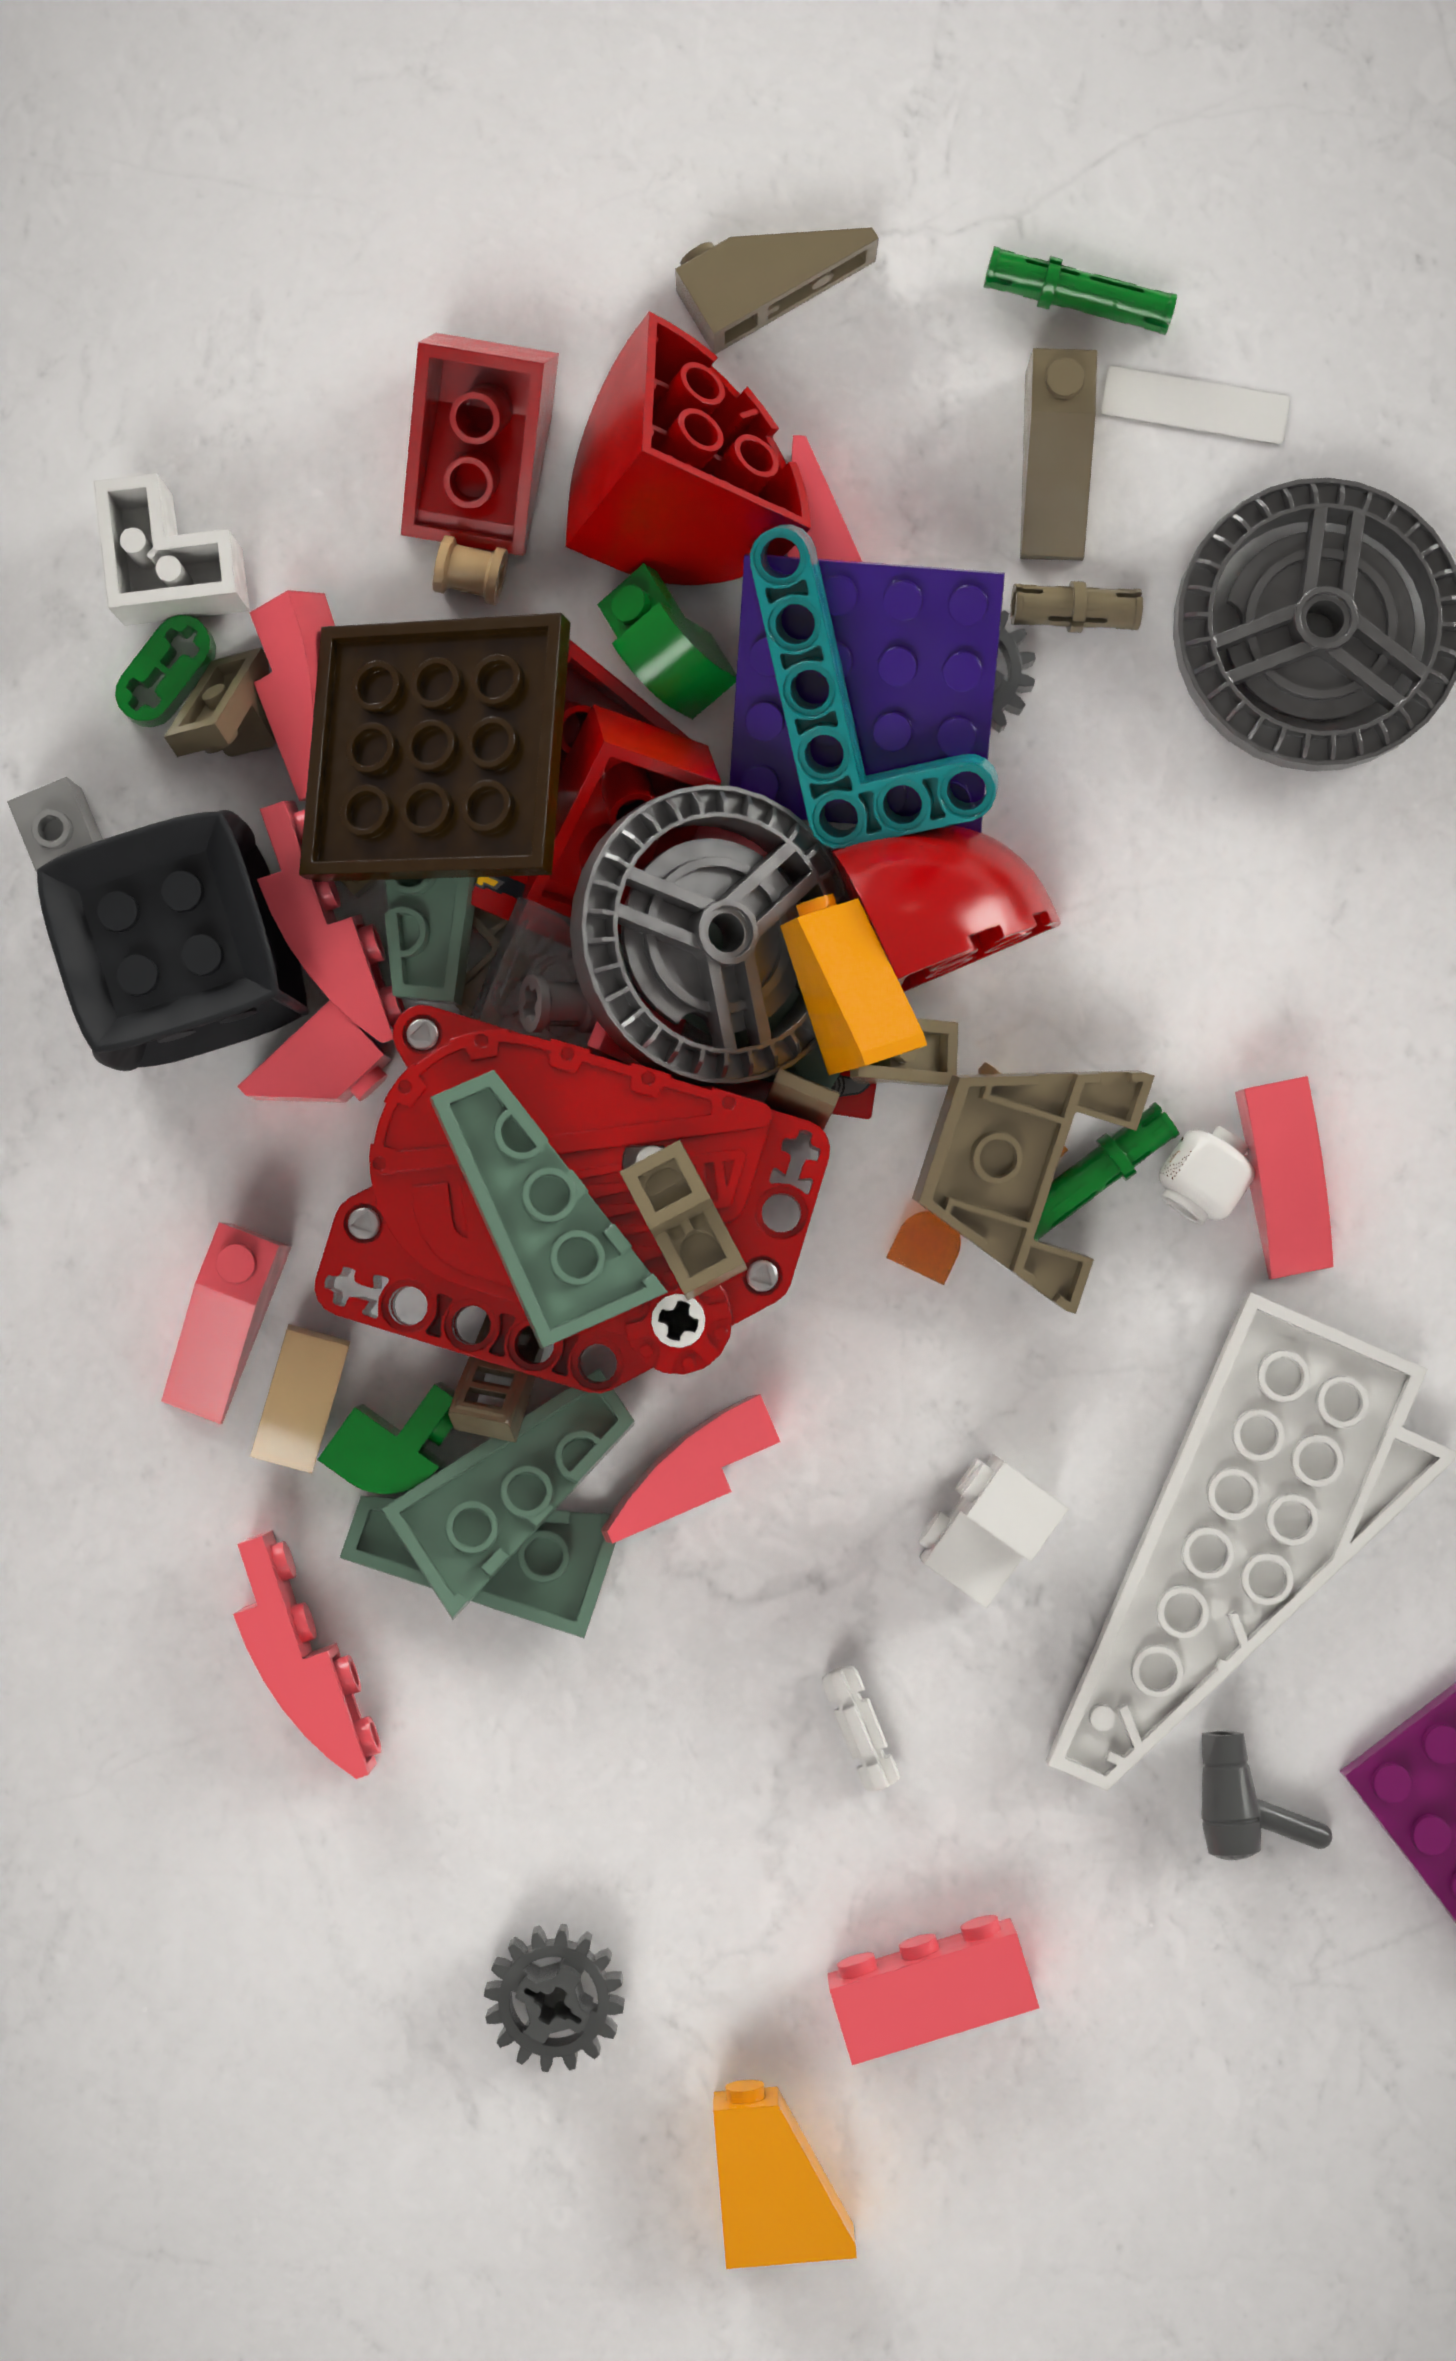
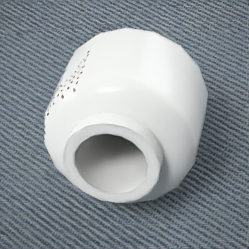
[1159,1126,1255,1225]

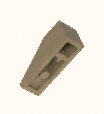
[675,227,879,354]
[1020,348,1097,561]

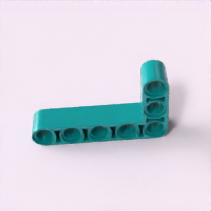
[750,525,998,848]

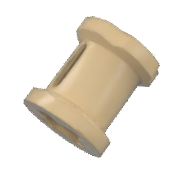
[432,535,508,606]

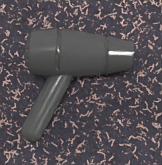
[1201,1731,1333,1860]

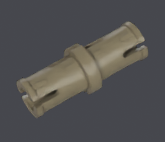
[1010,581,1143,633]

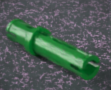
[983,246,1177,335]
[1034,1102,1180,1240]

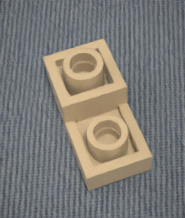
[250,1324,350,1473]

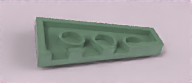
[384,877,478,1005]
[430,1070,668,1349]
[382,1368,635,1620]
[340,1496,616,1639]

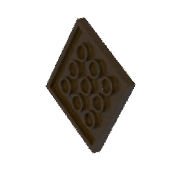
[299,613,571,882]

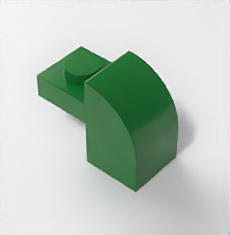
[597,563,737,720]
[317,1382,455,1494]

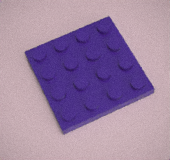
[729,553,1005,833]

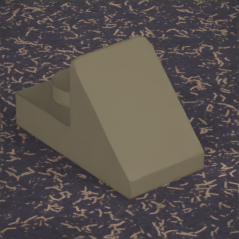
[164,647,277,757]
[850,1018,958,1087]

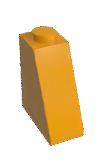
[780,893,927,1076]
[713,2080,857,2269]

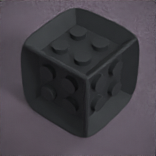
[37,810,309,1071]

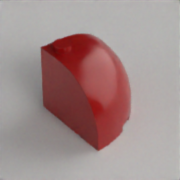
[565,311,811,585]
[830,825,1061,992]

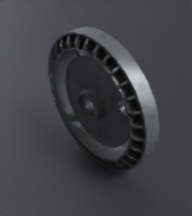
[1173,478,1456,771]
[570,784,851,1086]

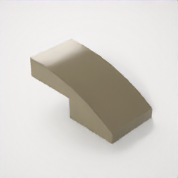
[764,1069,840,1130]
[620,1140,748,1300]

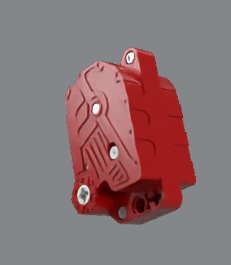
[314,1005,830,1394]

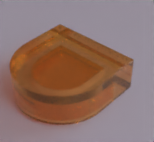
[885,1211,961,1285]

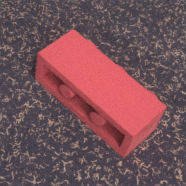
[827,1915,1039,2065]

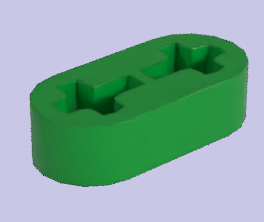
[115,615,216,727]

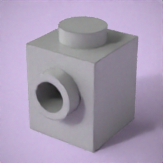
[7,777,103,872]

